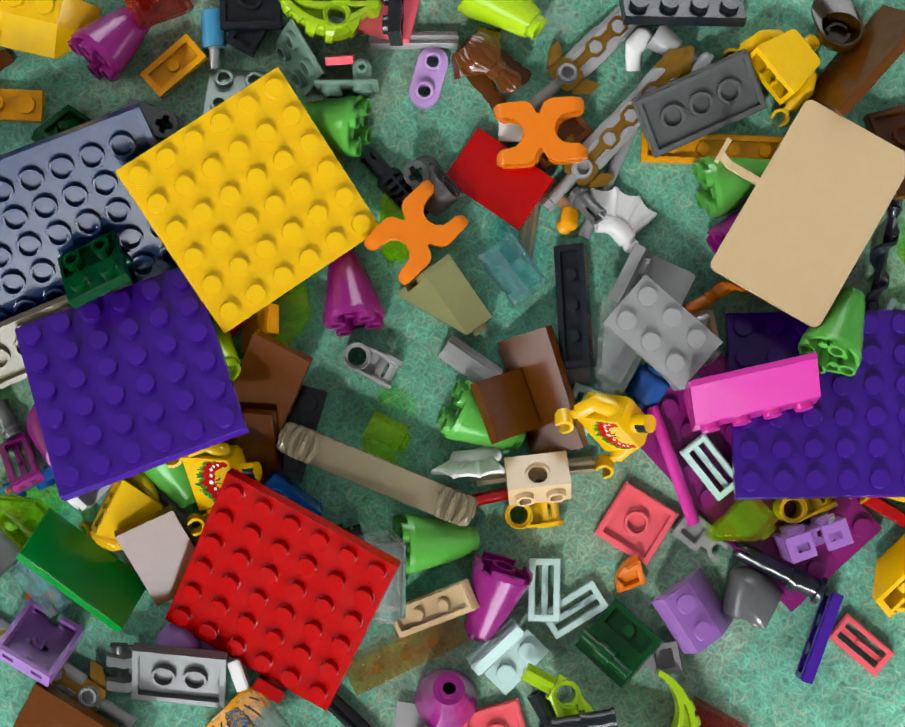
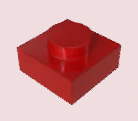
[252,674,287,704]

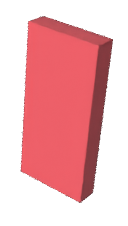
[325,53,356,66]

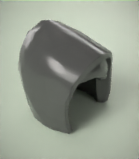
[721,566,783,630]

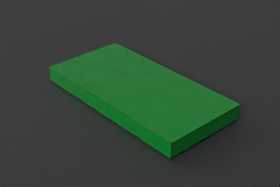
[15,508,146,632]

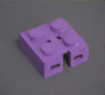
[773,511,854,564]
[0,597,85,687]

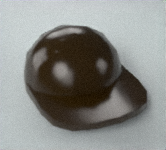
[811,0,864,53]

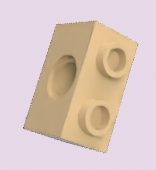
[504,451,571,507]

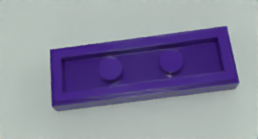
[795,589,844,685]

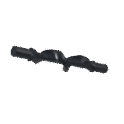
[865,197,903,310]

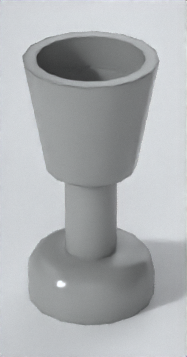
[646,25,715,72]

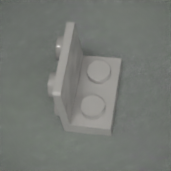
[608,243,697,307]

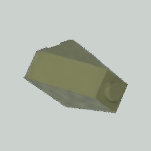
[398,253,492,337]

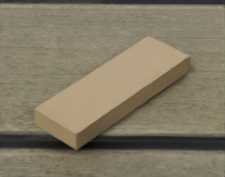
[387,578,480,638]

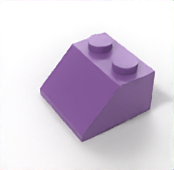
[651,567,734,654]

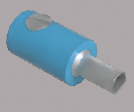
[201,8,226,70]

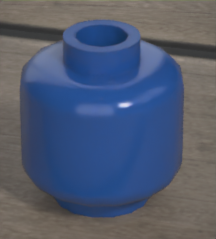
[624,362,670,409]

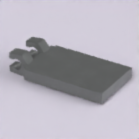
[106,642,228,708]

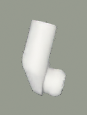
[625,27,653,71]

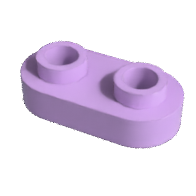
[409,47,448,109]

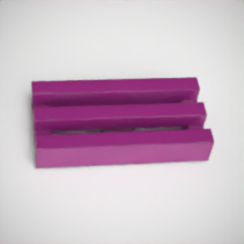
[0,431,44,494]

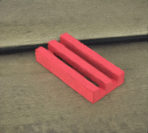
[829,612,895,676]

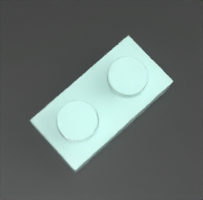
[484,628,549,695]

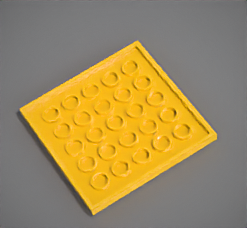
[115,67,379,334]

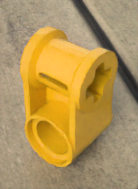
[773,498,838,524]
[503,502,564,529]

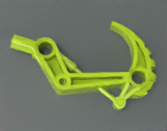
[278,0,382,44]
[520,663,701,727]

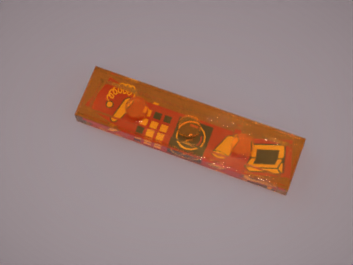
[346,617,468,696]

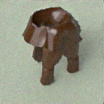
[451,27,532,110]

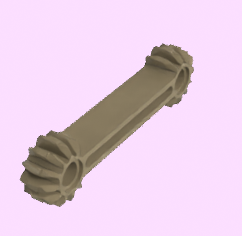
[276,422,478,526]

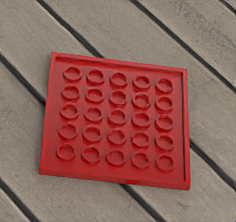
[165,468,401,711]

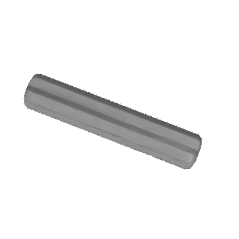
[368,31,459,50]

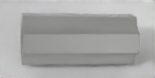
[438,335,504,383]

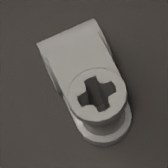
[343,342,404,390]

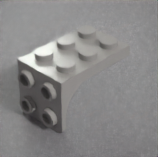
[603,274,723,391]

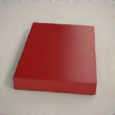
[446,127,555,231]

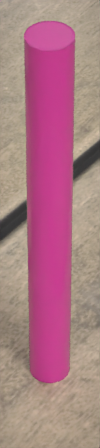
[646,404,700,526]

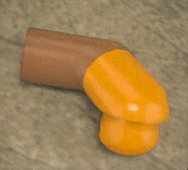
[556,193,579,235]

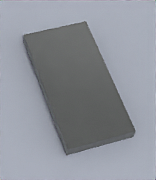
[631,49,768,158]

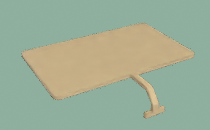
[710,100,905,328]

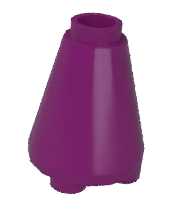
[67,0,155,82]
[323,247,385,336]

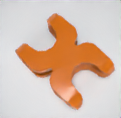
[493,96,588,169]
[364,180,469,285]

